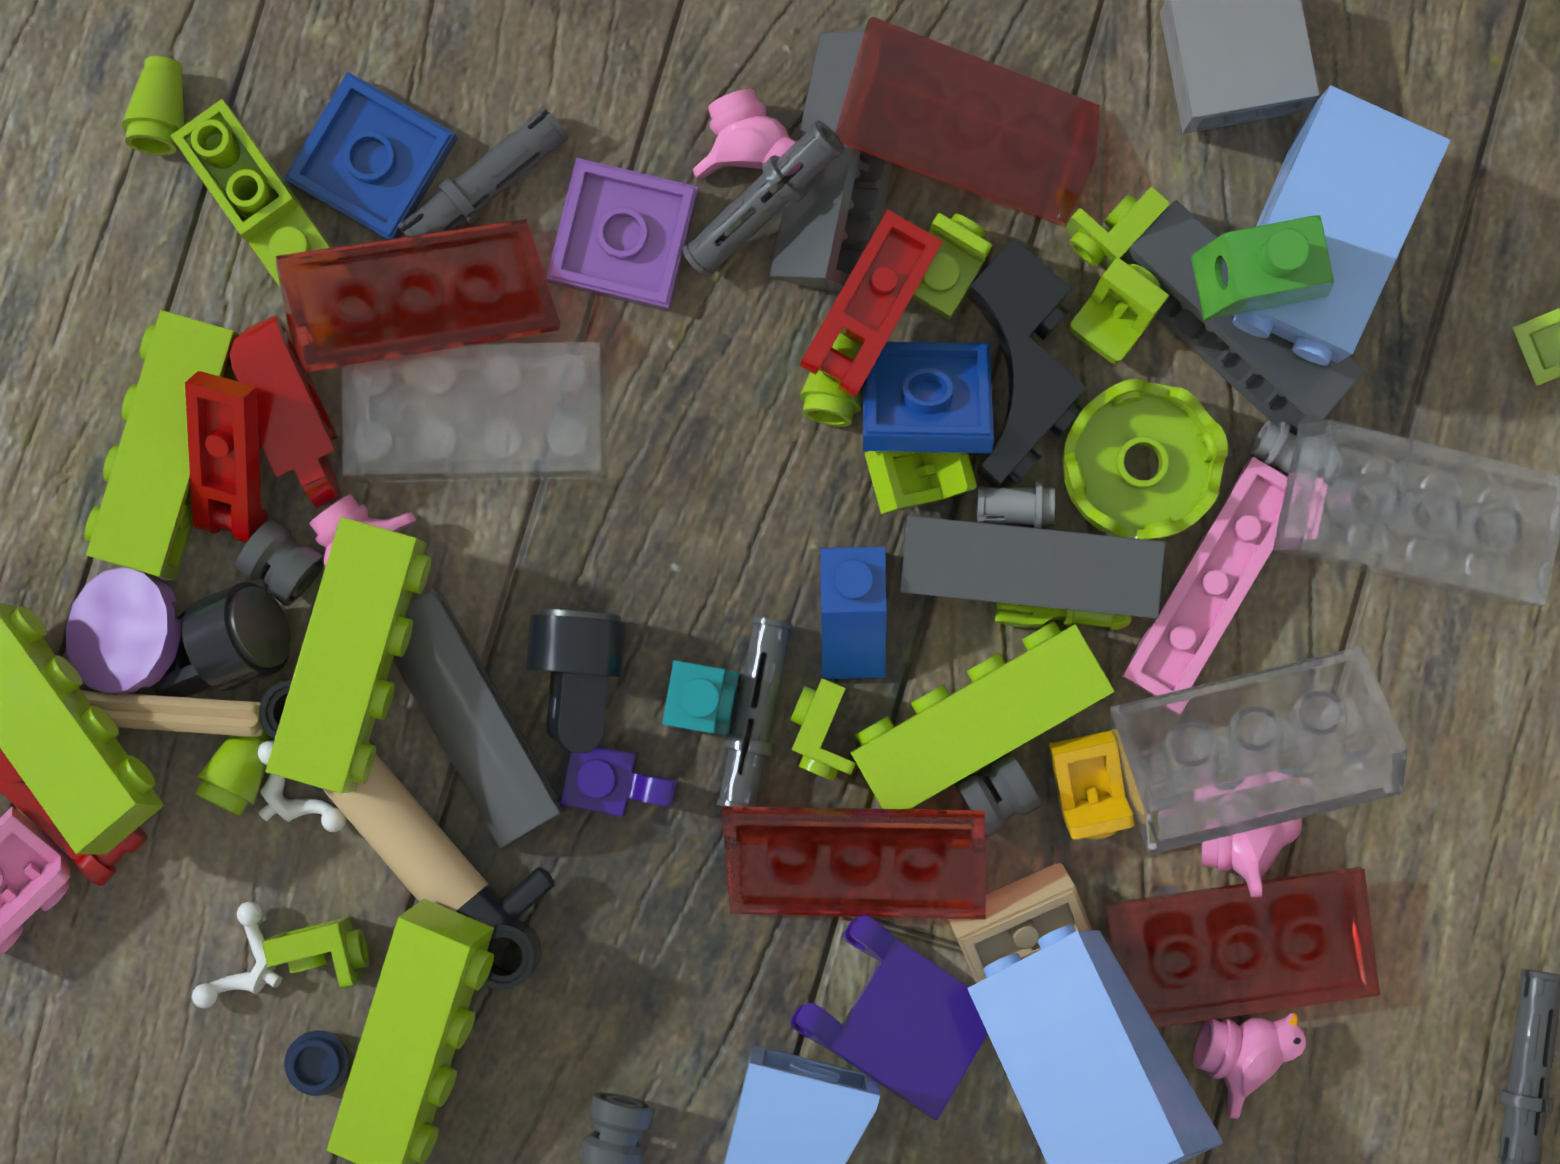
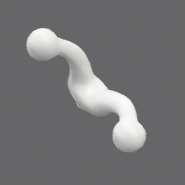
[258,740,346,832]
[192,901,282,1009]

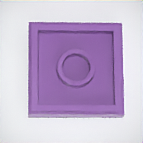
[546,158,699,312]

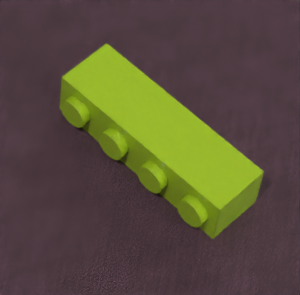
[84,310,239,580]
[265,516,431,794]
[0,603,164,855]
[850,621,1115,821]
[326,899,494,1164]

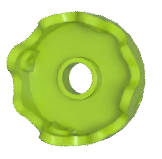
[1061,378,1228,541]

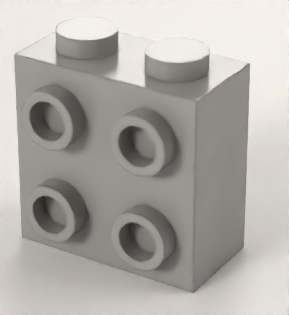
[1160,0,1320,134]

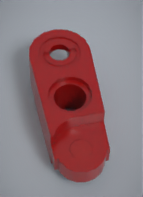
[230,315,341,508]

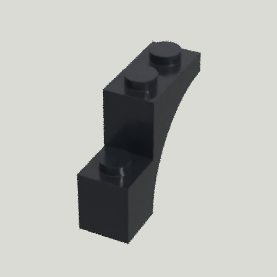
[967,238,1086,487]

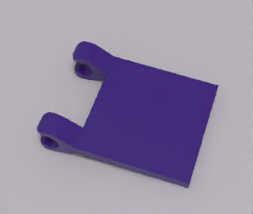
[790,915,988,1120]

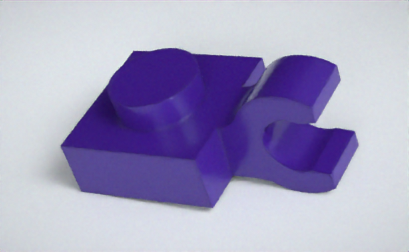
[560,746,678,817]

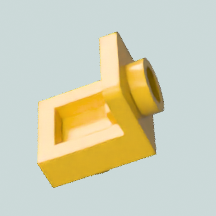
[1049,730,1135,839]

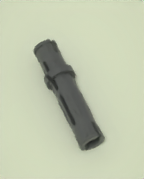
[397,106,569,258]
[682,120,845,277]
[716,616,793,812]
[1497,968,1560,1164]

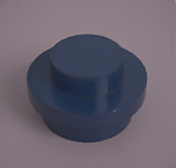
[285,1030,350,1096]

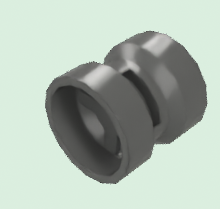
[235,518,324,607]
[954,751,1042,838]
[578,1092,656,1164]

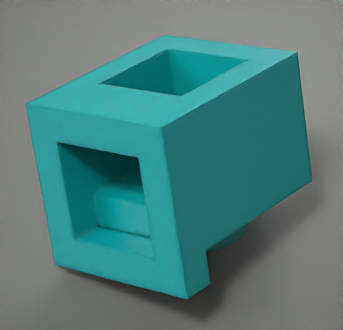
[662,660,740,735]

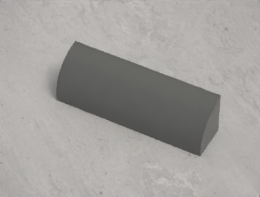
[770,29,916,293]
[1121,200,1365,438]
[899,515,1165,619]
[393,589,566,849]

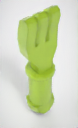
[995,602,1133,631]

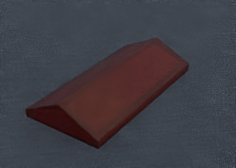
[835,17,1100,225]
[276,219,561,372]
[721,806,986,919]
[1105,867,1380,1027]

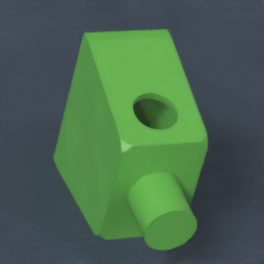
[1190,215,1334,321]

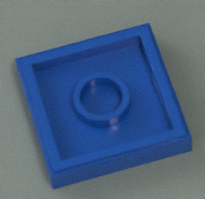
[283,71,458,245]
[863,342,994,453]

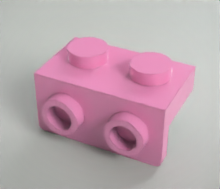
[0,806,70,955]

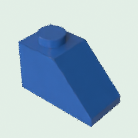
[820,547,887,679]

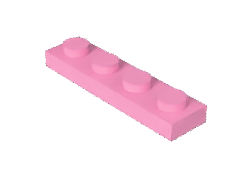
[1120,457,1309,709]

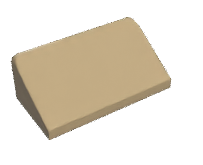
[947,863,1092,983]

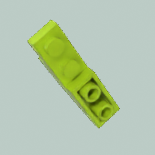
[170,99,376,347]

